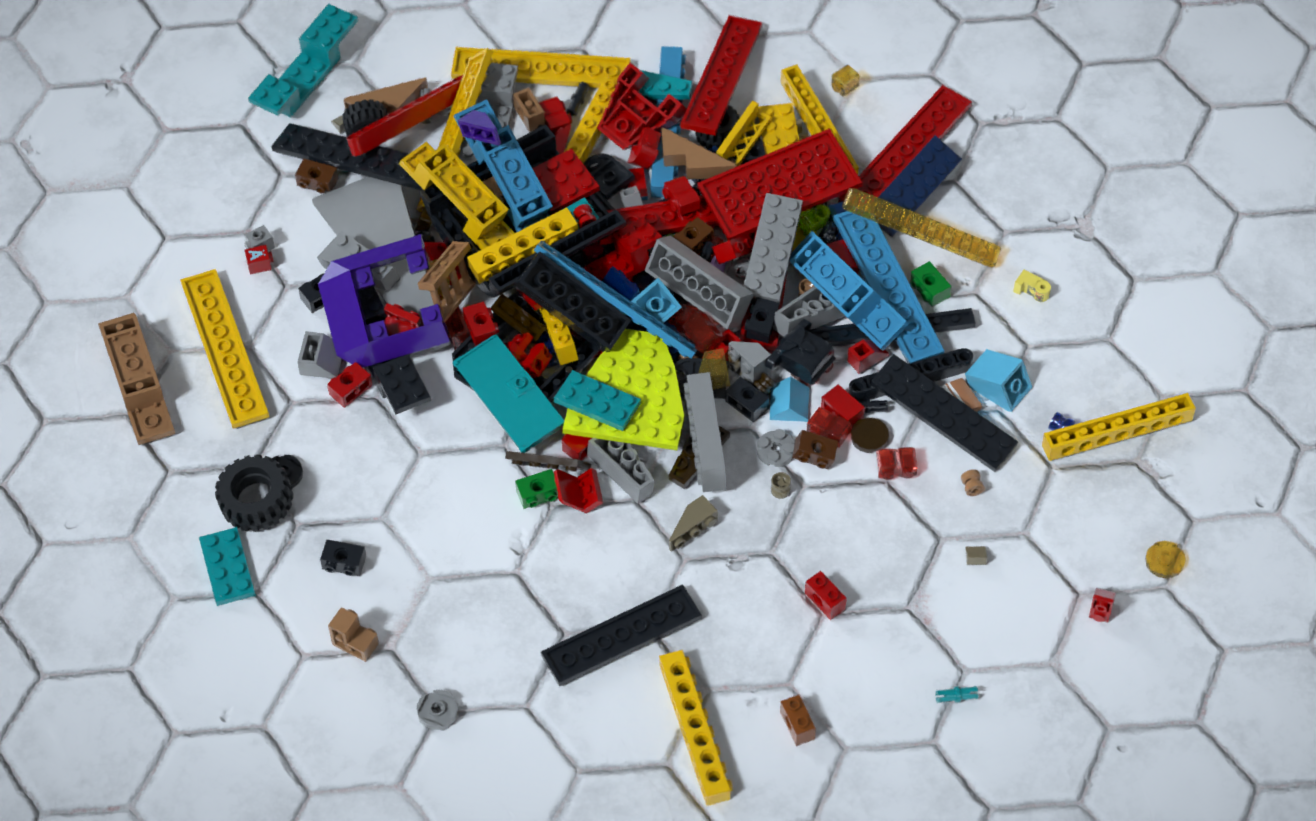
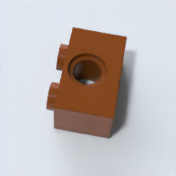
[780,694,816,746]

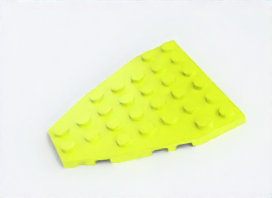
[563,329,684,451]

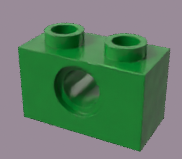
[910,261,952,307]
[515,469,558,509]

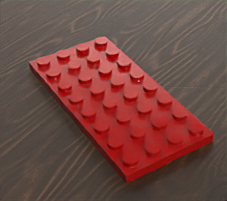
[697,128,862,241]

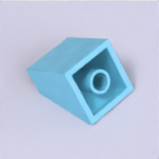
[965,349,1032,412]

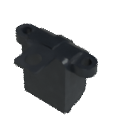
[765,319,836,385]

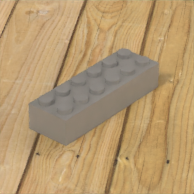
[744,193,803,304]
[645,236,754,329]
[684,372,726,492]

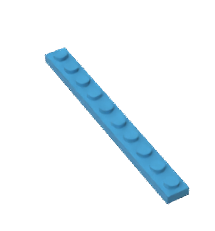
[534,241,698,358]

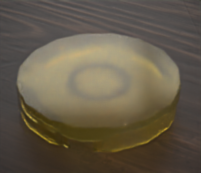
[1145,541,1186,578]

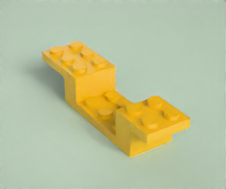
[399,141,527,256]

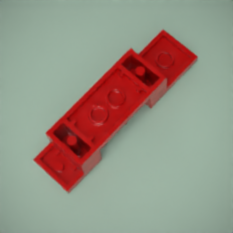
[516,217,662,310]

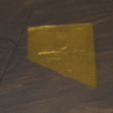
[698,348,731,390]

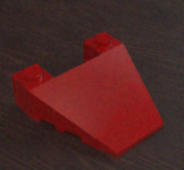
[597,63,687,150]

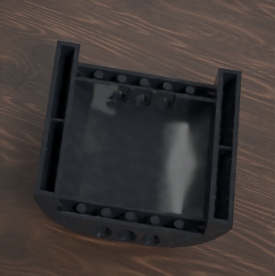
[420,124,627,298]

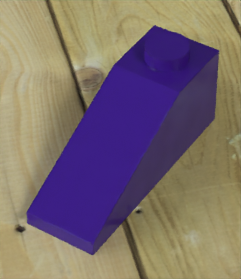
[457,110,501,146]

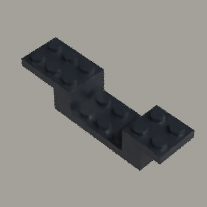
[358,286,431,415]

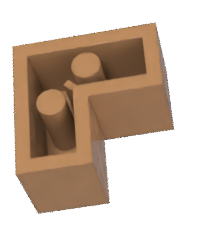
[328,607,379,662]

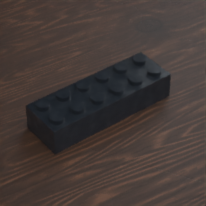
[513,252,631,352]

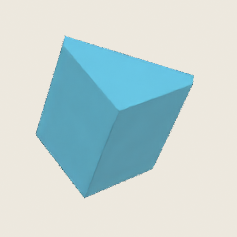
[631,278,682,323]
[770,376,809,422]

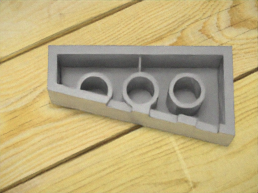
[317,230,400,292]
[773,286,845,336]
[587,438,654,504]

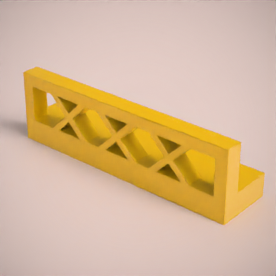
[716,101,771,166]

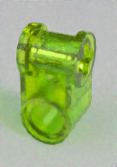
[798,205,830,237]

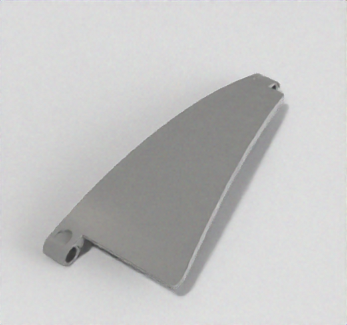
[312,177,451,350]

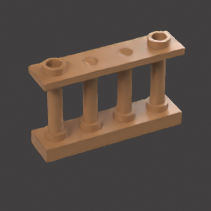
[417,241,476,322]

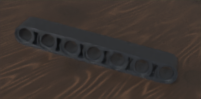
[848,348,973,401]

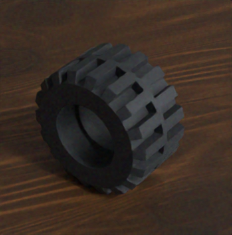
[342,99,388,137]
[695,105,740,149]

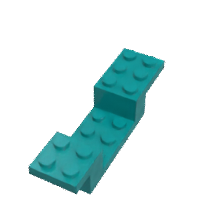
[248,3,358,118]

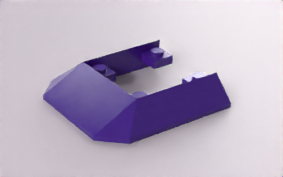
[318,234,450,368]

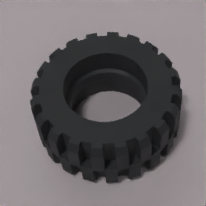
[215,455,293,532]

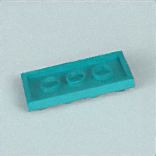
[554,370,641,431]
[199,527,256,606]

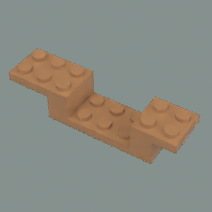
[98,313,175,445]

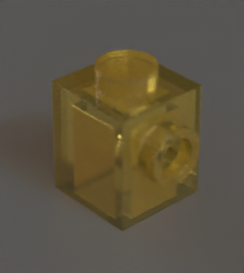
[831,64,860,97]

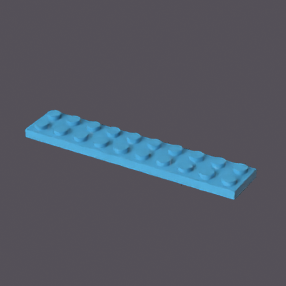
[833,204,944,363]

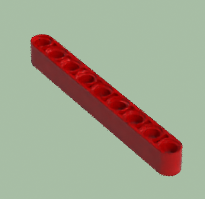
[346,76,463,156]

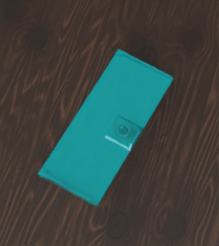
[452,334,565,453]

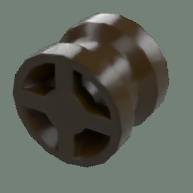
[754,372,778,396]

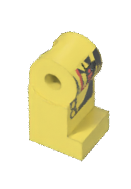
[1013,269,1051,302]

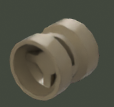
[771,472,791,499]

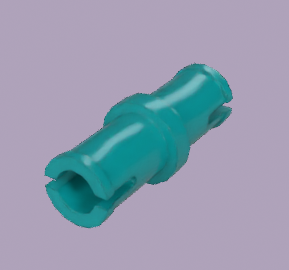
[935,686,978,703]

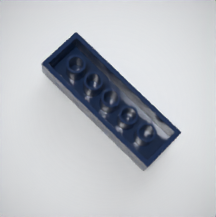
[869,135,962,237]

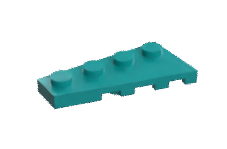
[638,70,693,100]

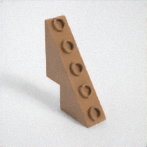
[343,77,428,114]
[662,128,737,180]

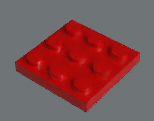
[532,148,600,215]

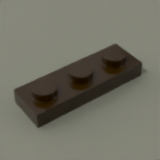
[490,294,547,344]

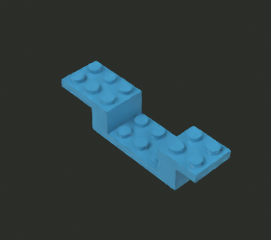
[454,99,553,232]
[789,231,909,351]

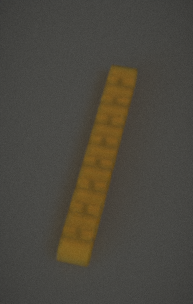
[842,188,1001,267]

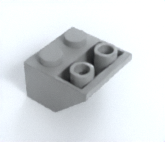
[297,331,342,379]
[728,341,771,387]

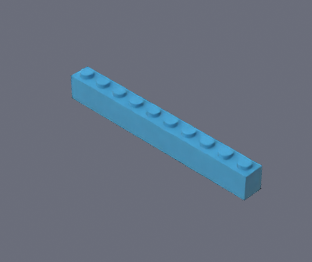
[651,46,686,198]

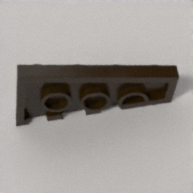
[669,426,730,489]
[505,451,592,472]

